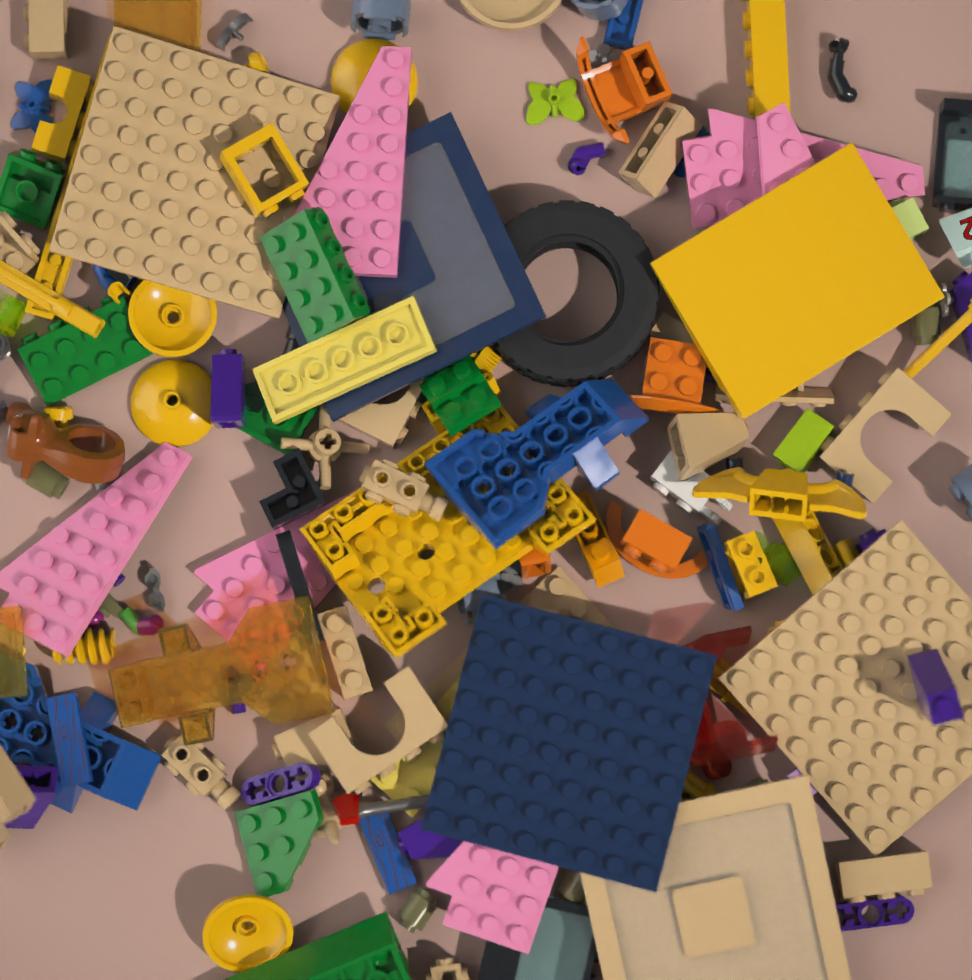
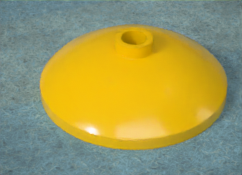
[331,38,418,114]
[128,280,217,358]
[131,359,213,447]
[202,894,293,973]

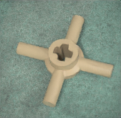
[280,403,369,490]

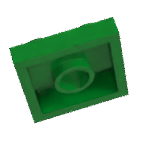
[0,148,67,230]
[419,355,502,436]

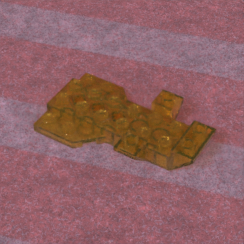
[108,595,335,746]

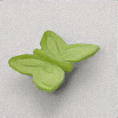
[526,78,585,125]

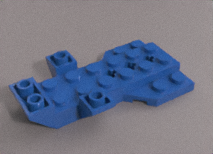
[424,379,649,550]
[0,650,162,813]

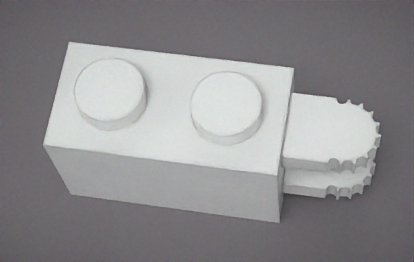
[650,450,733,525]

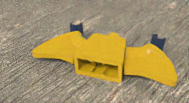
[692,457,867,522]

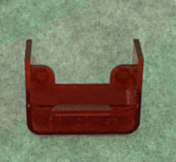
[682,626,778,766]

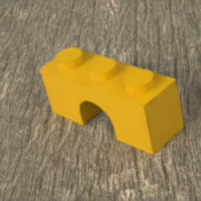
[31,65,94,164]

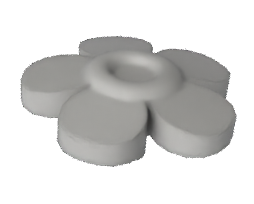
[589,44,619,69]
[936,283,954,317]
[497,561,523,592]

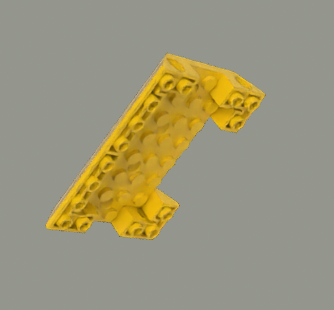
[300,406,596,659]

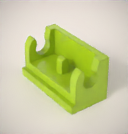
[773,408,835,473]

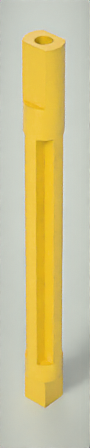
[0,259,105,338]

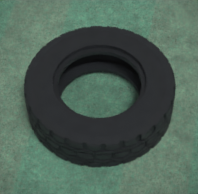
[492,200,660,387]

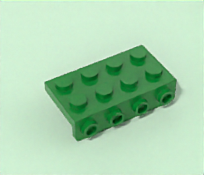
[259,206,370,343]
[17,295,153,407]

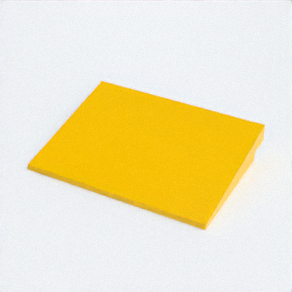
[650,142,945,419]

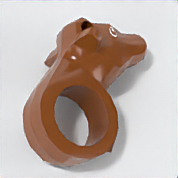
[5,402,125,484]

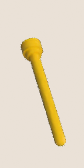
[903,298,972,379]

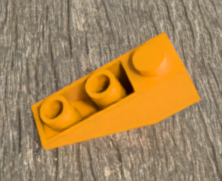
[575,491,625,588]

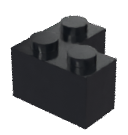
[259,448,327,530]

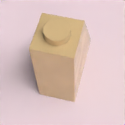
[667,412,749,480]
[271,708,358,765]

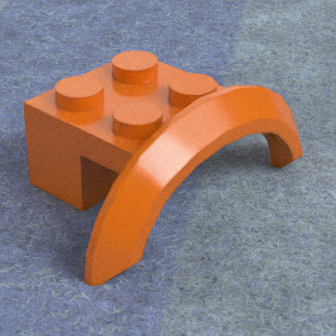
[576,36,673,144]
[627,337,725,414]
[606,499,709,579]

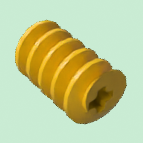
[52,627,116,665]

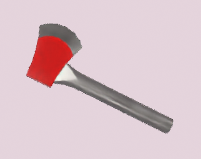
[328,789,430,826]

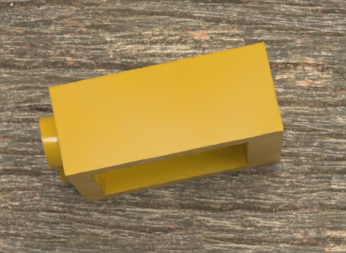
[219,123,309,218]
[723,530,778,601]

